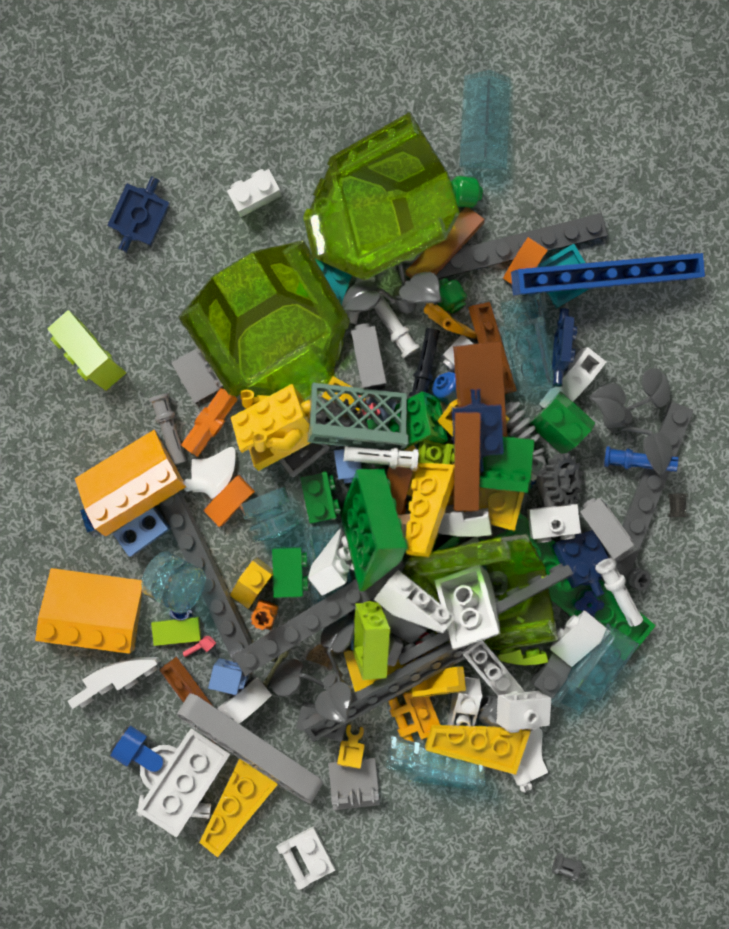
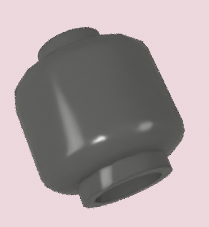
[477,695,502,727]

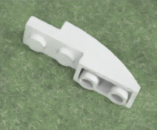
[461,640,525,696]
[68,657,161,709]

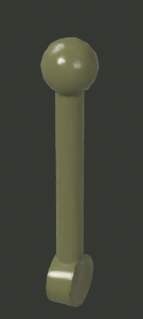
[263,650,289,689]

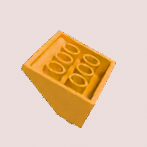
[75,430,186,537]
[35,568,144,654]

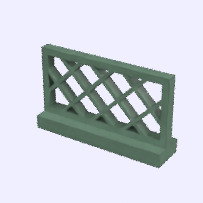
[307,383,408,451]

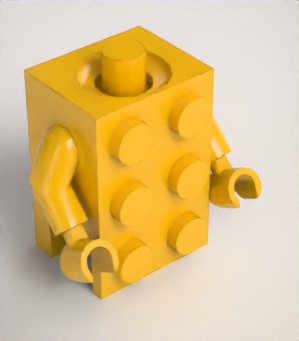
[231,384,311,471]

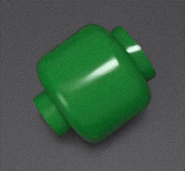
[446,176,483,208]
[436,278,468,315]

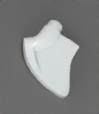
[184,447,236,500]
[510,729,548,792]

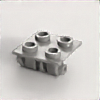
[172,346,224,403]
[328,758,380,810]

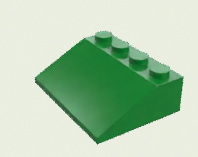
[340,469,408,592]

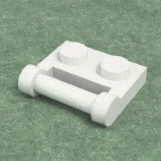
[276,826,335,890]

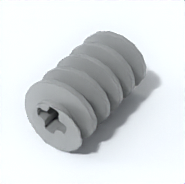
[505,401,540,443]

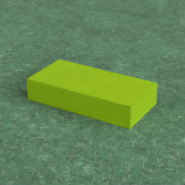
[151,617,201,646]

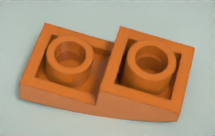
[503,237,548,284]
[203,475,255,527]

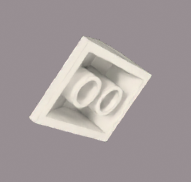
[435,565,500,650]

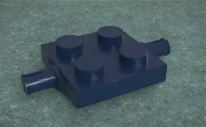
[107,176,171,253]
[550,308,577,387]
[452,389,503,472]
[552,530,608,598]

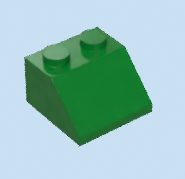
[529,391,595,454]
[272,547,308,598]

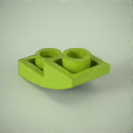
[418,439,454,465]
[495,645,548,665]

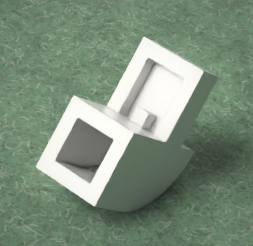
[217,677,272,724]

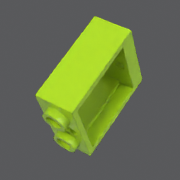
[353,601,390,680]

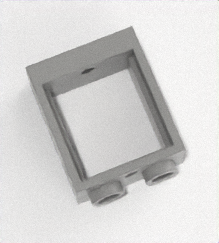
[351,324,386,389]
[580,498,639,562]

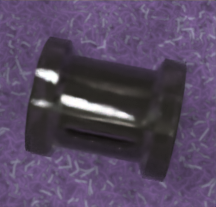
[667,493,689,517]

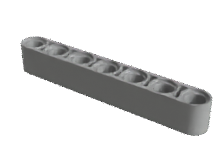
[176,693,323,804]

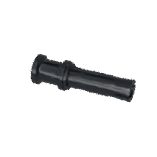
[409,328,440,397]

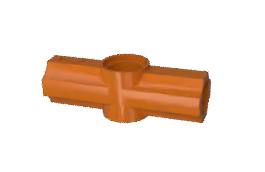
[181,387,238,457]
[251,600,279,630]

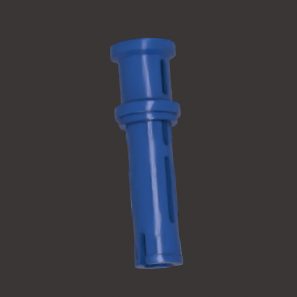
[604,446,679,472]

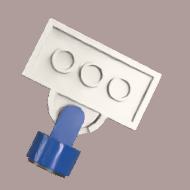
[109,725,230,838]

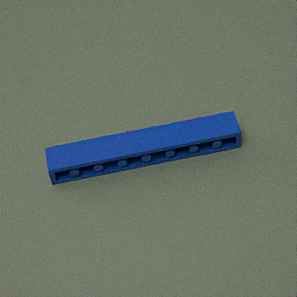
[511,253,705,296]

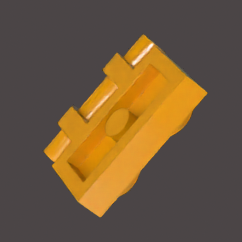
[388,691,441,745]

